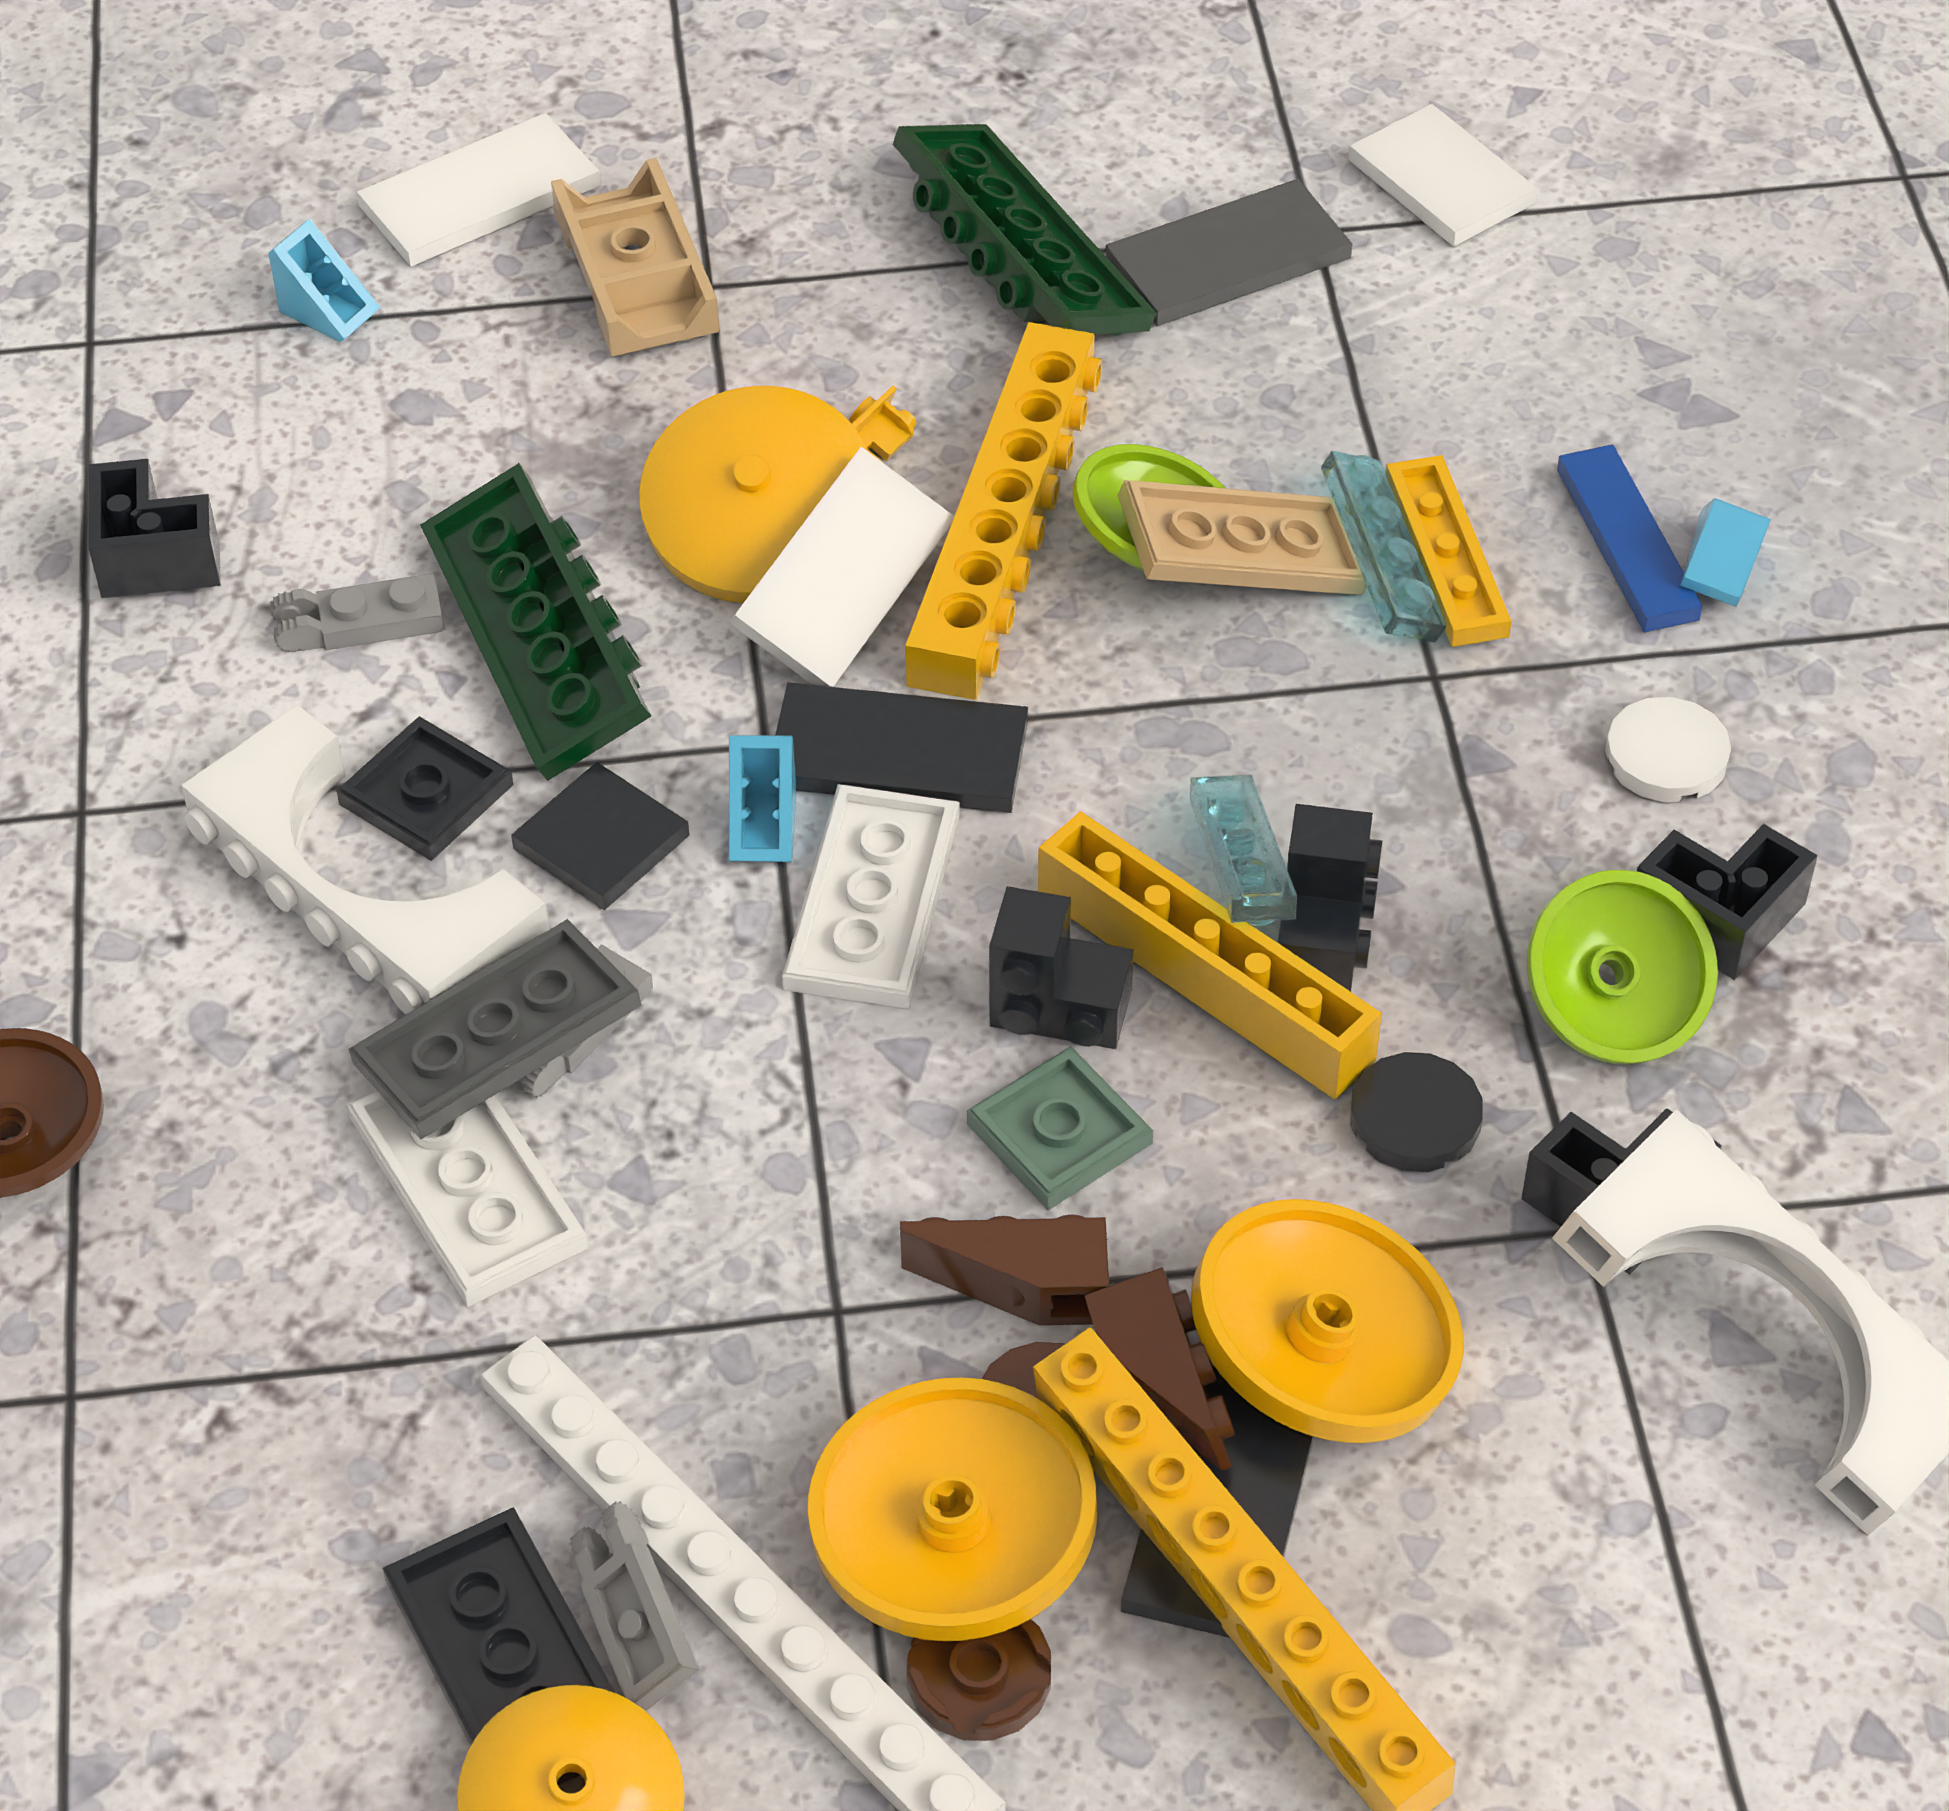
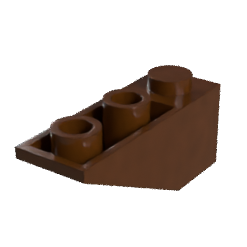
[900,1214,1109,1326]
[1084,1267,1235,1471]

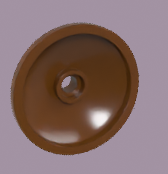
[0,1028,104,1198]

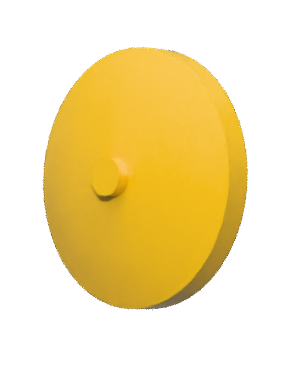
[639,386,867,603]
[1191,1199,1464,1443]
[808,1377,1097,1641]

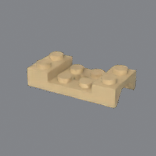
[551,158,720,357]

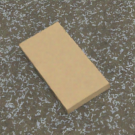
[1117,480,1370,595]

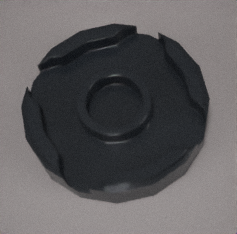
[1350,1052,1483,1172]

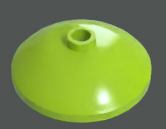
[1072,444,1225,571]
[1526,870,1718,1065]

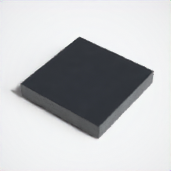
[336,716,514,861]
[511,762,690,910]

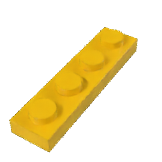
[1385,455,1512,647]

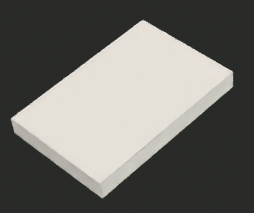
[1348,104,1538,247]

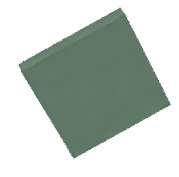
[967,1046,1153,1210]

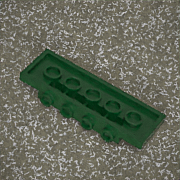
[892,124,1156,335]
[420,463,652,781]

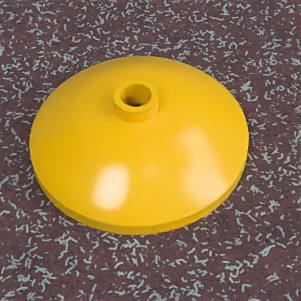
[457,1685,684,1811]

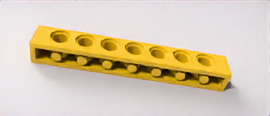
[905,322,1102,700]
[1033,1327,1456,1811]

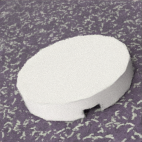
[1605,697,1732,803]

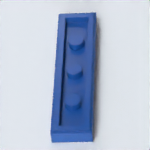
[1557,444,1702,633]

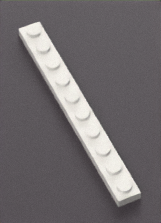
[481,1335,1006,1811]

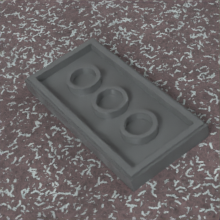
[1106,179,1352,326]
[348,919,642,1139]

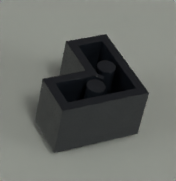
[88,458,221,598]
[1277,804,1383,992]
[1637,823,1818,980]
[989,886,1134,1049]
[1521,1108,1722,1275]

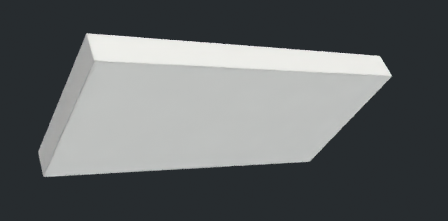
[357,113,601,267]
[729,447,954,687]
[782,784,960,1009]
[347,1091,589,1307]

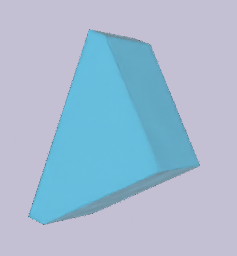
[268,218,381,342]
[1680,498,1771,607]
[729,735,796,862]

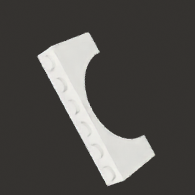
[181,704,550,1014]
[1552,1109,1949,1535]

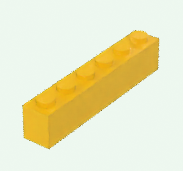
[1038,811,1382,1100]

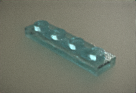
[1321,451,1447,643]
[1190,774,1297,926]

